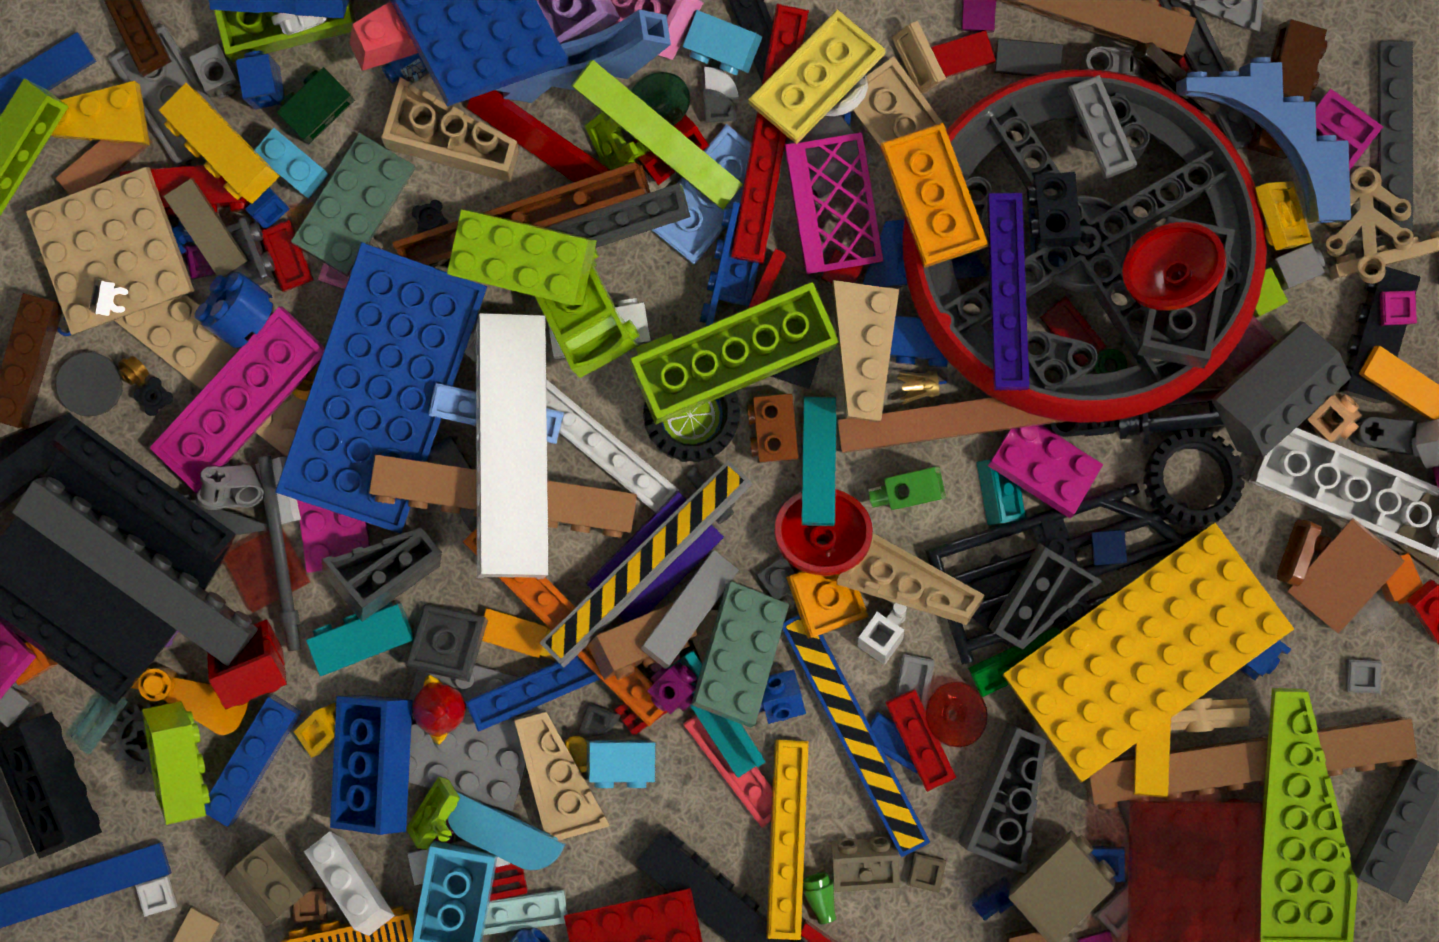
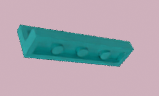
[668,650,766,778]

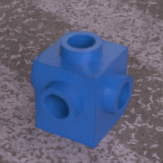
[759,669,806,724]

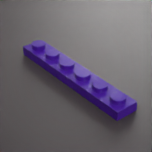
[987,193,1029,390]

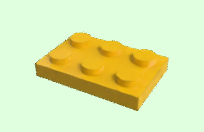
[1255,181,1313,251]

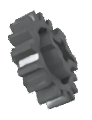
[109,703,155,775]

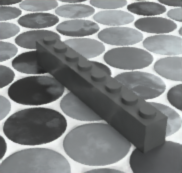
[12,477,258,666]

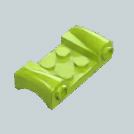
[535,249,640,378]

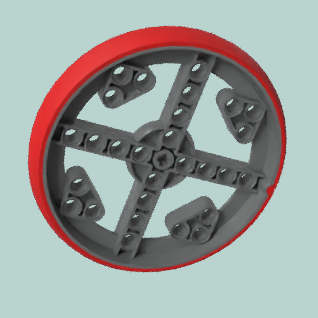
[903,69,1267,422]

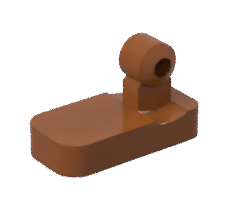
[1277,519,1333,586]

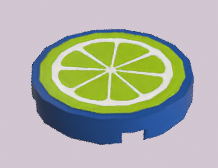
[661,399,723,444]

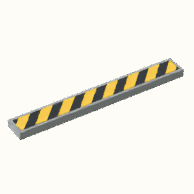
[540,460,752,668]

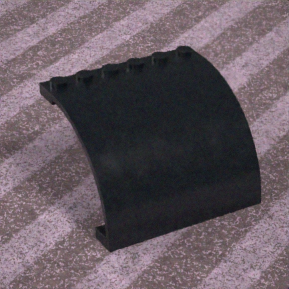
[0,417,236,705]

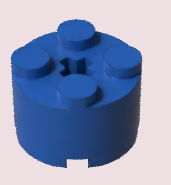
[194,272,273,348]

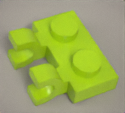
[585,112,650,170]

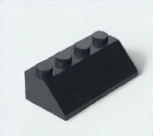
[0,712,102,859]

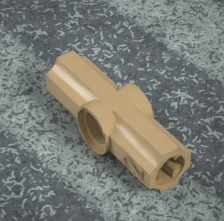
[1171,697,1250,732]

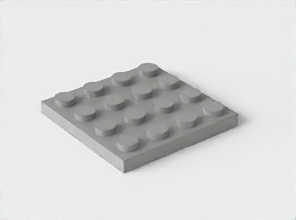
[409,664,543,811]

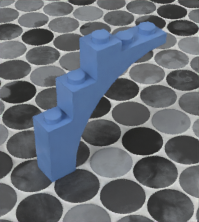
[496,9,671,103]
[1176,57,1351,223]

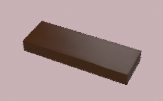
[104,0,172,77]

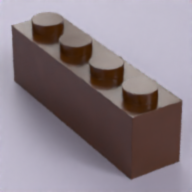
[1248,19,1327,159]
[0,293,62,429]

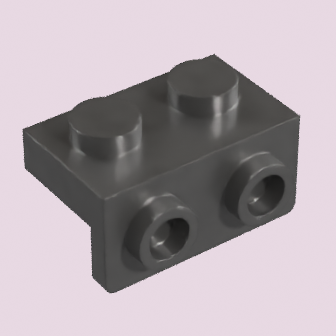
[226,216,275,286]

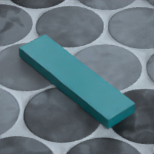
[802,397,836,526]

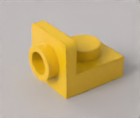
[293,703,336,758]

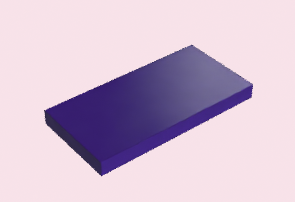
[586,491,724,623]

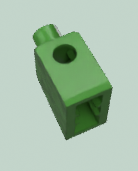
[868,467,946,511]

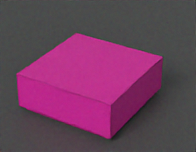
[1379,291,1417,326]

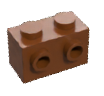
[747,394,798,463]

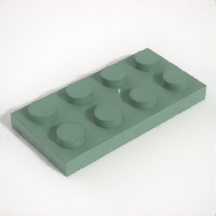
[291,133,416,277]
[691,581,789,728]

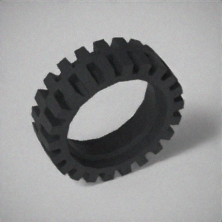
[643,391,740,462]
[1143,429,1245,529]

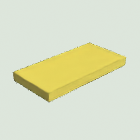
[748,9,885,145]

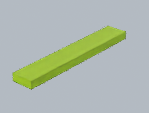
[571,60,743,210]

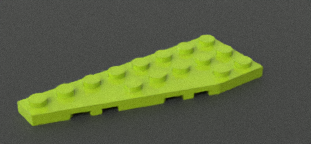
[1253,688,1358,942]

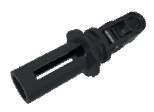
[1050,386,1226,445]

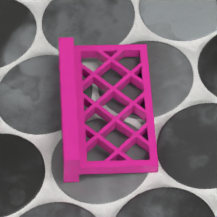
[784,132,883,275]

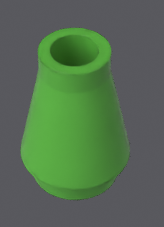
[803,873,837,924]

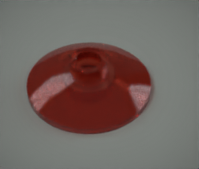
[926,682,988,747]

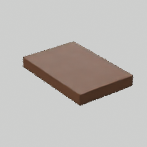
[1287,518,1404,634]

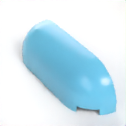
[448,791,566,870]

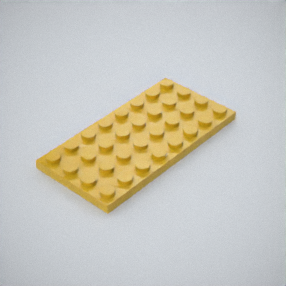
[1002,523,1294,783]

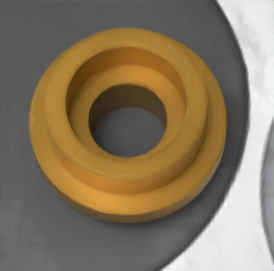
[118,356,149,386]

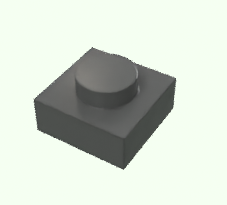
[757,556,796,600]

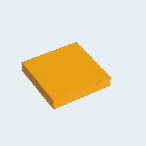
[786,571,869,639]

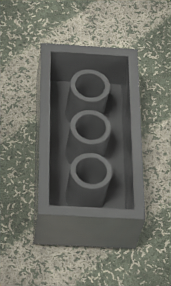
[1137,216,1235,369]

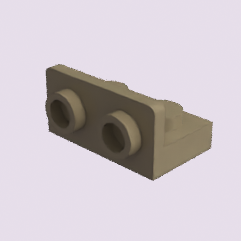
[831,836,900,892]

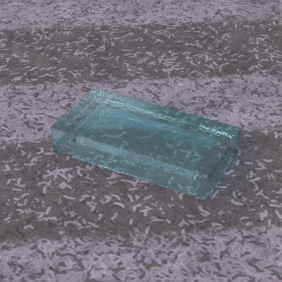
[71,695,128,755]

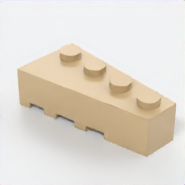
[382,77,519,182]
[832,280,899,422]

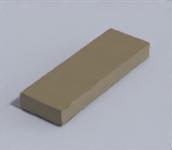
[164,178,248,276]

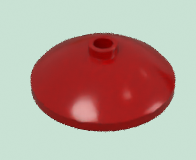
[1122,222,1226,310]
[774,489,873,576]

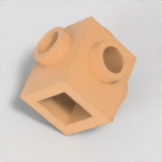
[1307,393,1363,443]

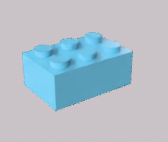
[412,841,498,942]

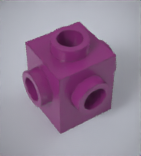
[648,662,698,715]

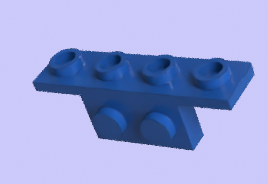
[700,202,759,327]

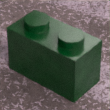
[277,67,355,145]

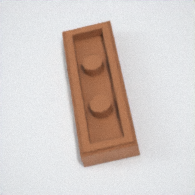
[56,138,153,195]

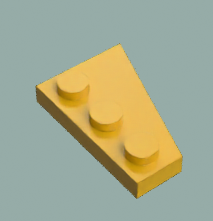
[51,81,150,146]

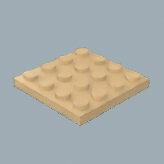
[26,167,194,335]

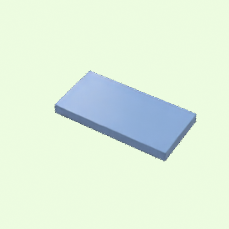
[652,124,751,265]

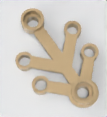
[1325,167,1414,284]

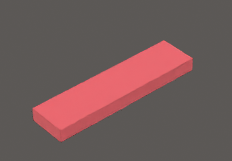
[683,714,773,828]

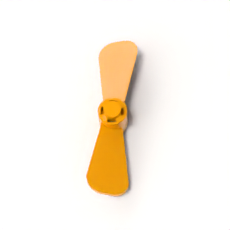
[131,667,249,735]

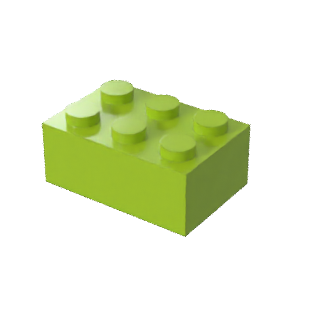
[142,701,210,825]

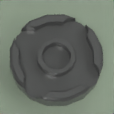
[56,352,123,416]

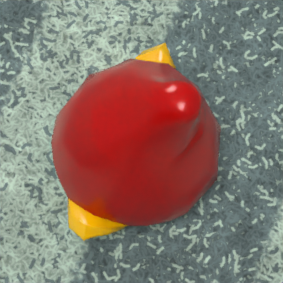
[412,675,467,745]

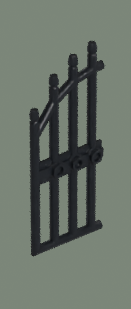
[925,483,1208,665]

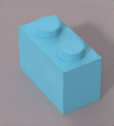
[683,10,762,76]
[255,128,329,199]
[586,740,655,788]

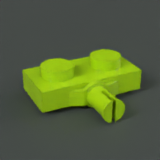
[406,776,460,850]

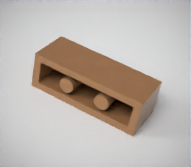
[587,603,698,680]

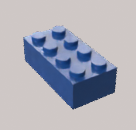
[330,695,413,835]

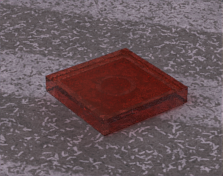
[224,527,311,613]

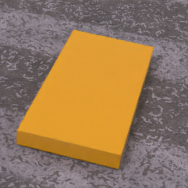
[880,123,988,268]

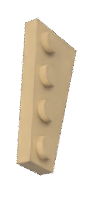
[837,533,984,625]
[514,709,610,841]

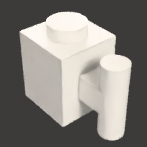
[858,603,907,665]

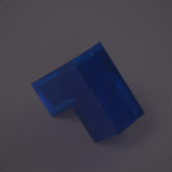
[972,876,1014,921]

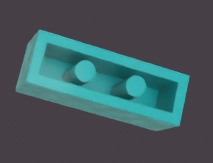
[306,601,414,677]

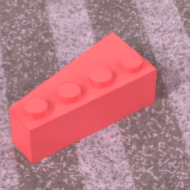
[349,1,418,71]

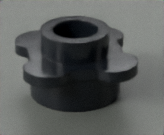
[412,200,448,233]
[134,377,173,416]

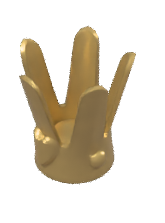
[897,371,947,404]

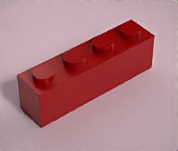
[120,165,251,217]

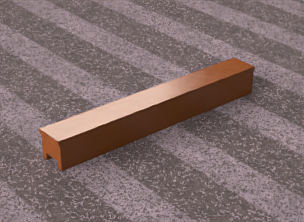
[392,162,650,268]

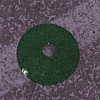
[631,72,690,126]

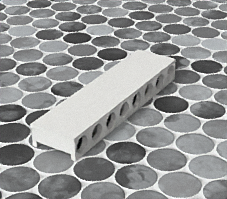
[475,313,548,579]
[1248,427,1439,560]

